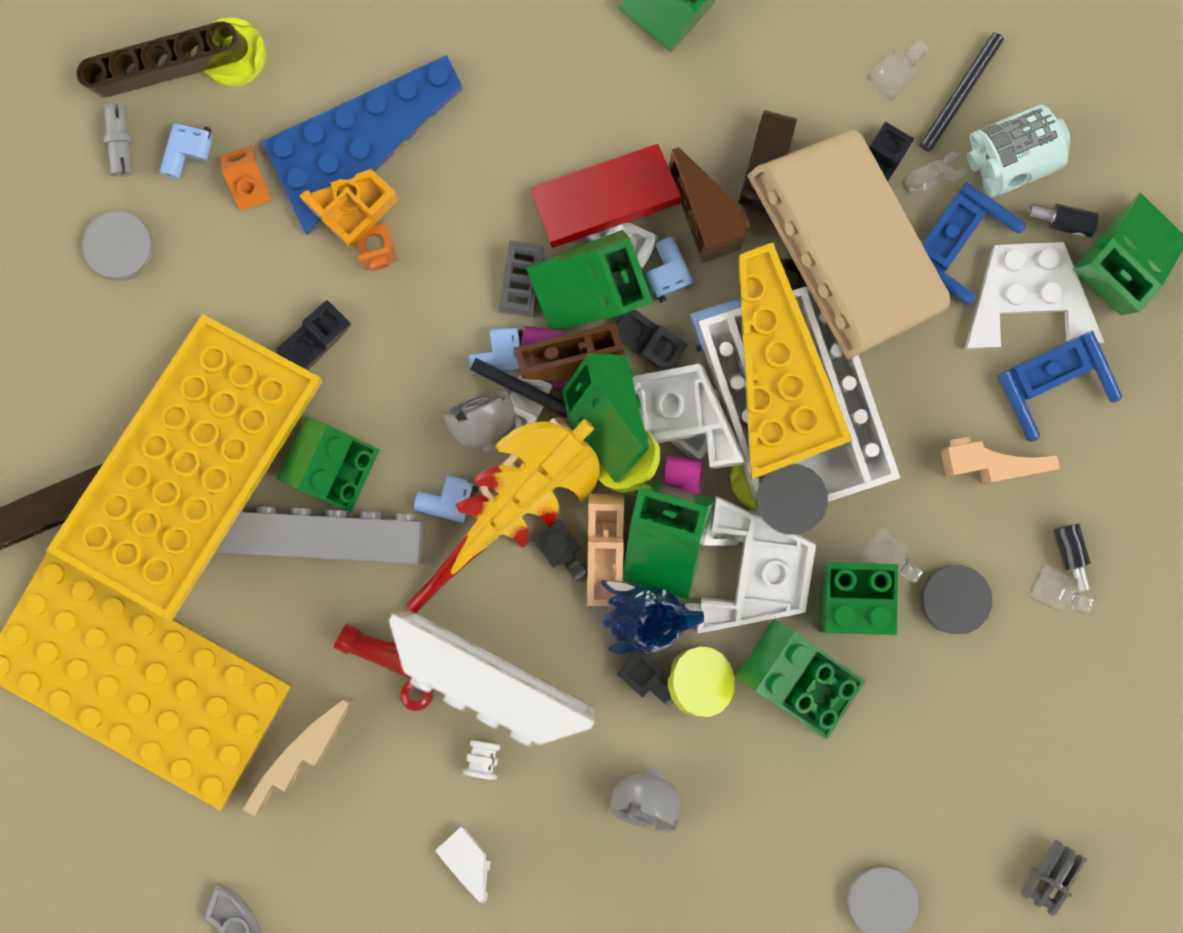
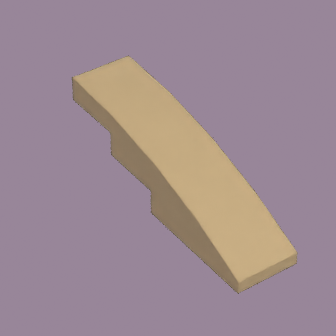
[242,697,354,816]

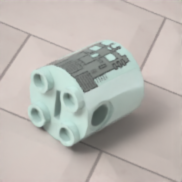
[967,104,1071,198]

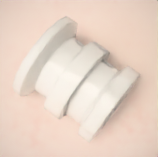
[462,739,501,780]

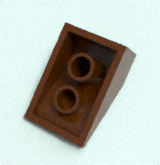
[669,147,750,263]

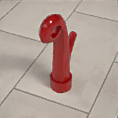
[333,623,433,711]

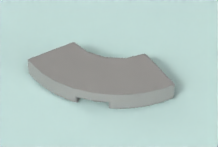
[202,883,261,933]

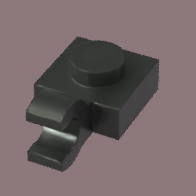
[533,520,587,581]
[617,648,673,706]

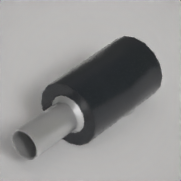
[1028,204,1099,238]
[1053,523,1091,592]

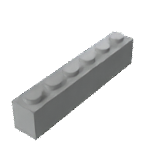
[215,506,424,564]

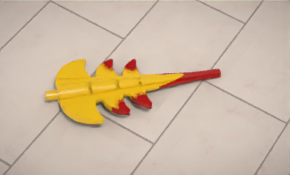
[406,419,600,614]

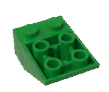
[1072,193,1183,316]
[526,229,653,330]
[562,353,649,483]
[623,481,715,599]
[735,619,866,739]

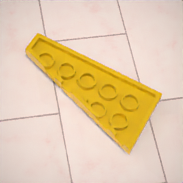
[738,242,853,480]

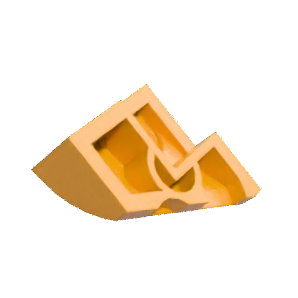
[300,169,398,248]

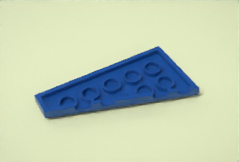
[262,55,462,235]

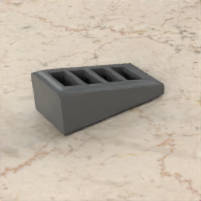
[499,240,544,318]

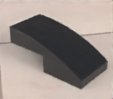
[869,121,914,182]
[276,300,351,370]
[616,310,688,370]

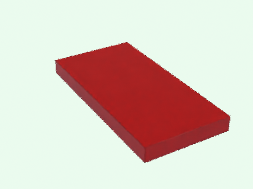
[530,144,682,248]

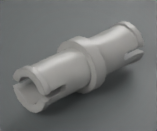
[102,103,133,176]

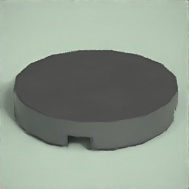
[756,464,828,535]
[921,565,992,634]

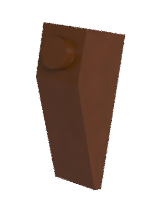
[514,323,625,381]

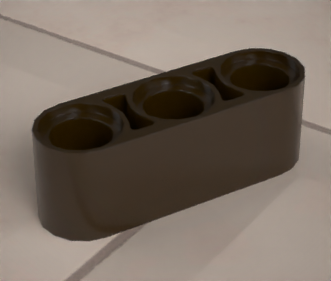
[738,110,797,212]

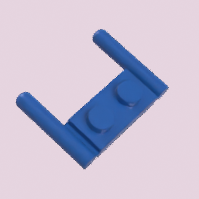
[922,181,1026,305]
[997,330,1122,442]

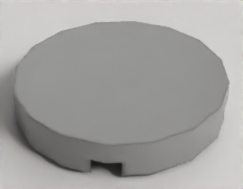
[82,211,154,281]
[847,865,919,933]

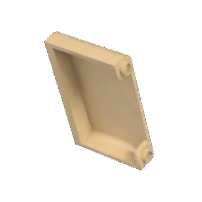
[747,130,950,360]

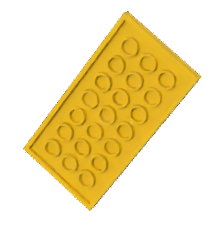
[46,314,323,622]
[0,552,293,810]

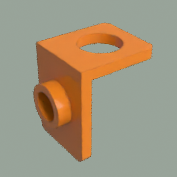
[220,146,271,211]
[356,223,398,271]

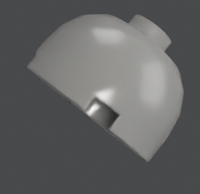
[443,389,515,452]
[608,769,681,833]

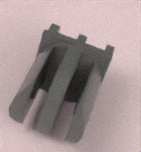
[1021,840,1087,916]

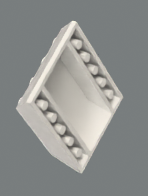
[698,286,900,502]
[389,611,595,746]

